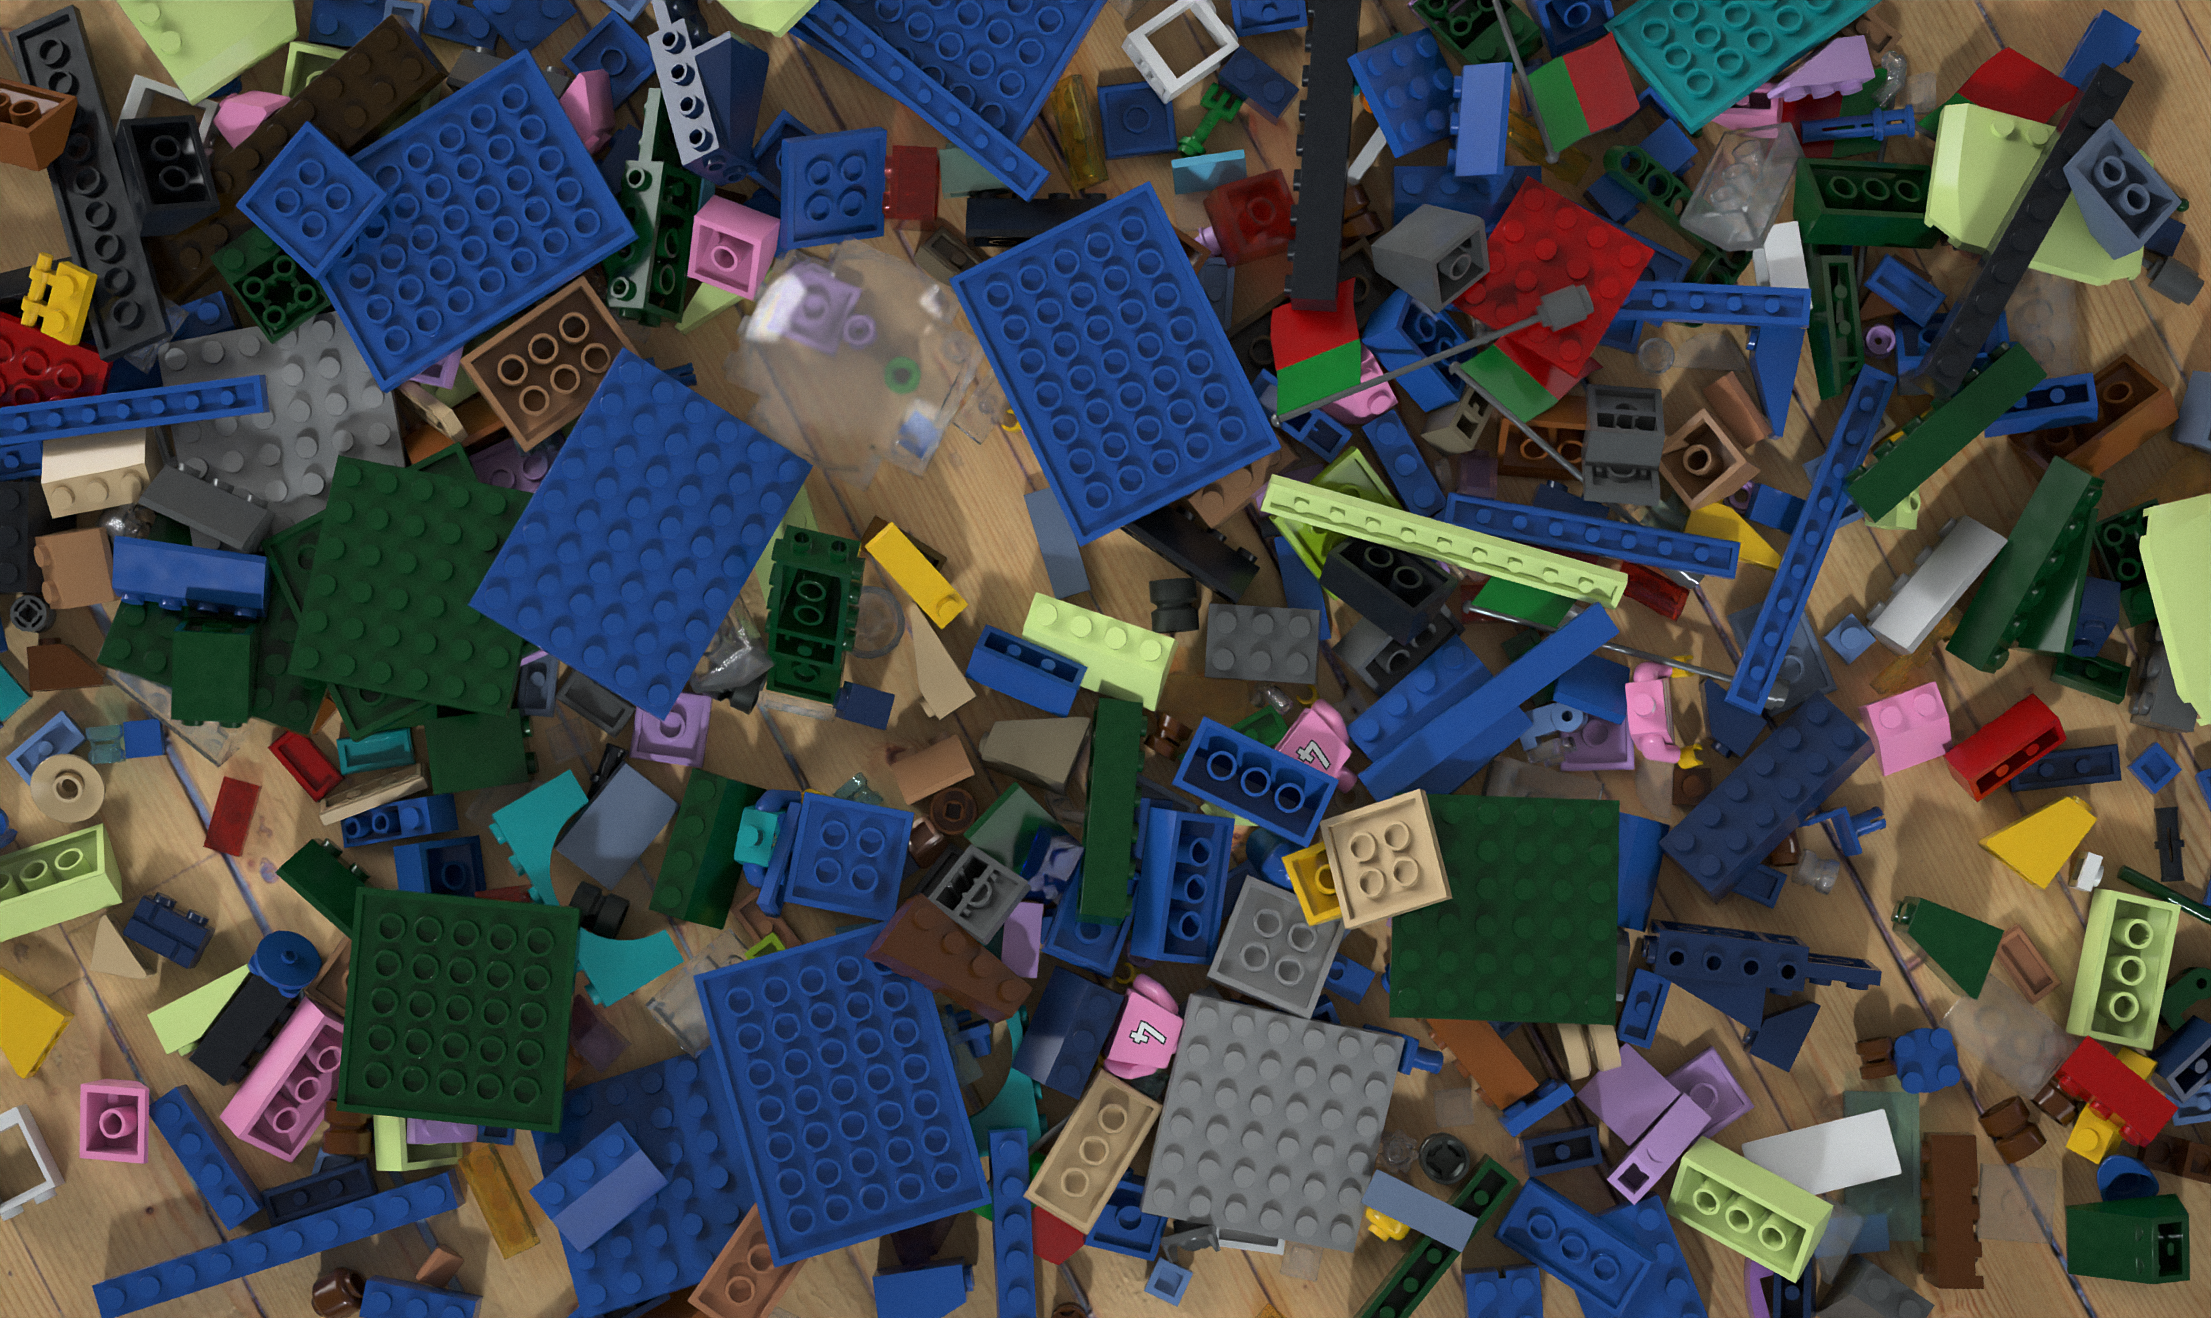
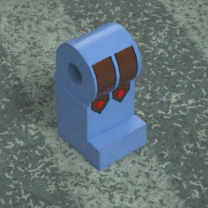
[1520,702,1588,752]

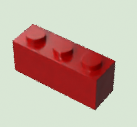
[1943,693,2067,802]
[2054,1035,2179,1148]

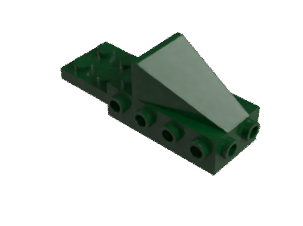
[600,88,702,328]
[764,525,866,705]

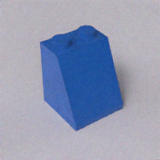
[872,1256,975,1318]

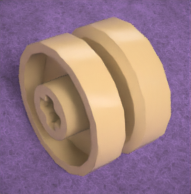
[1550,1023,1621,1081]

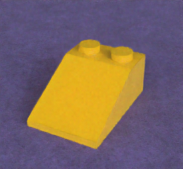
[1281,841,1342,927]

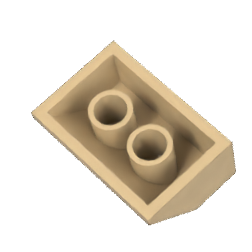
[41,427,164,519]

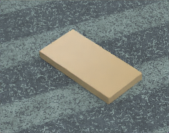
[1023,1068,1163,1235]

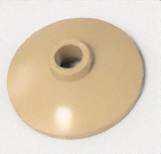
[30,754,105,823]

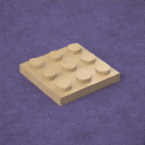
[1319,789,1452,930]

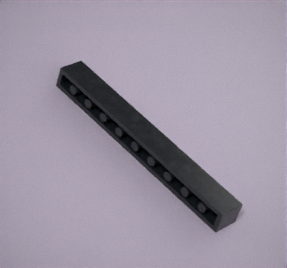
[1284,0,1362,312]
[1910,62,2134,401]

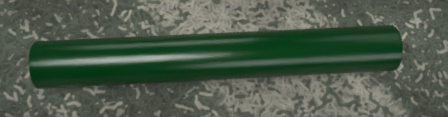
[2117,865,2211,925]

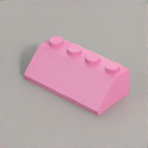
[220,996,344,1163]

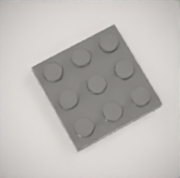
[1206,875,1345,1020]

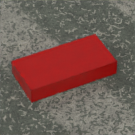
[268,731,346,803]

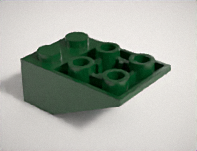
[1412,0,1544,74]
[209,225,332,345]
[2092,498,2159,631]
[2065,1193,2190,1284]

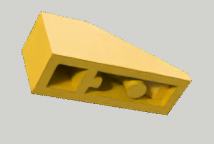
[1680,499,1782,573]
[864,521,969,629]
[2065,1045,2158,1164]

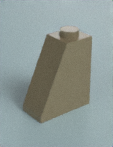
[978,717,1092,796]

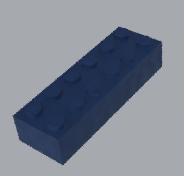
[1659,690,1875,905]

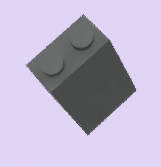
[1371,204,1490,313]
[1816,1254,1935,1318]

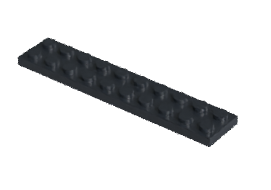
[8,4,173,363]

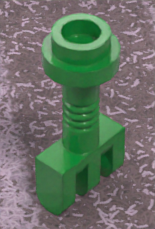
[1177,82,1244,158]

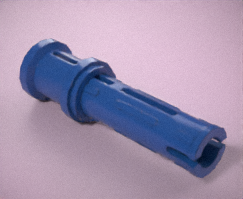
[1800,104,1915,144]

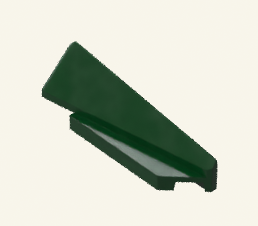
[1800,236,1865,400]

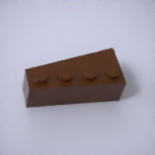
[863,893,1033,1023]
[1917,1132,1984,1289]

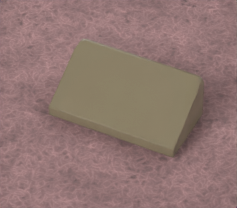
[914,225,984,297]

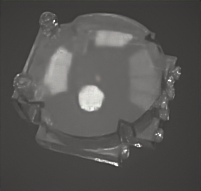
[722,234,986,493]

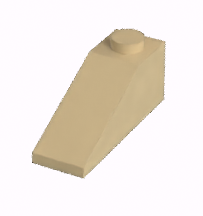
[909,603,977,721]

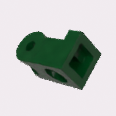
[2158,967,2211,1031]

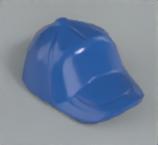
[1245,827,1305,895]
[2097,1155,2159,1202]

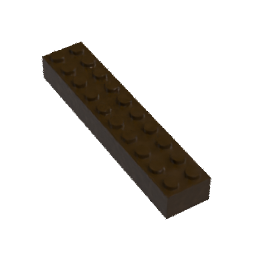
[145,14,450,308]

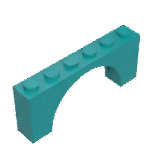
[489,769,684,1008]
[968,926,1049,1157]

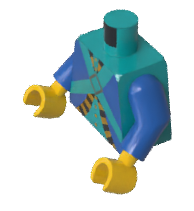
[734,788,828,889]

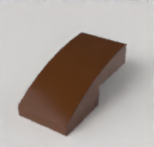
[2136,1133,2211,1184]

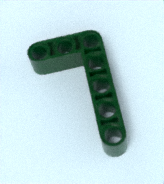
[1603,144,1753,328]

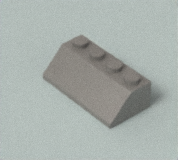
[1865,515,2008,657]

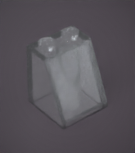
[645,928,749,1059]

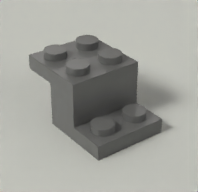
[1581,384,1665,506]
[906,843,1031,945]

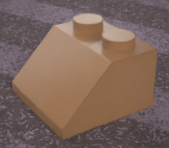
[1659,408,1761,511]
[34,527,121,609]
[891,731,977,805]

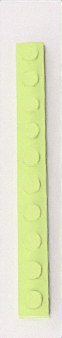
[1260,474,1628,610]

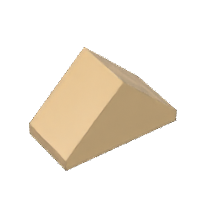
[90,914,156,980]

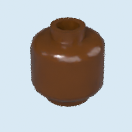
[311,1267,366,1318]

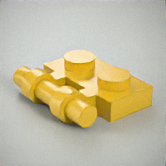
[21,252,98,345]

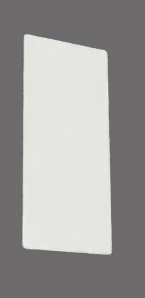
[1742,1109,1902,1195]

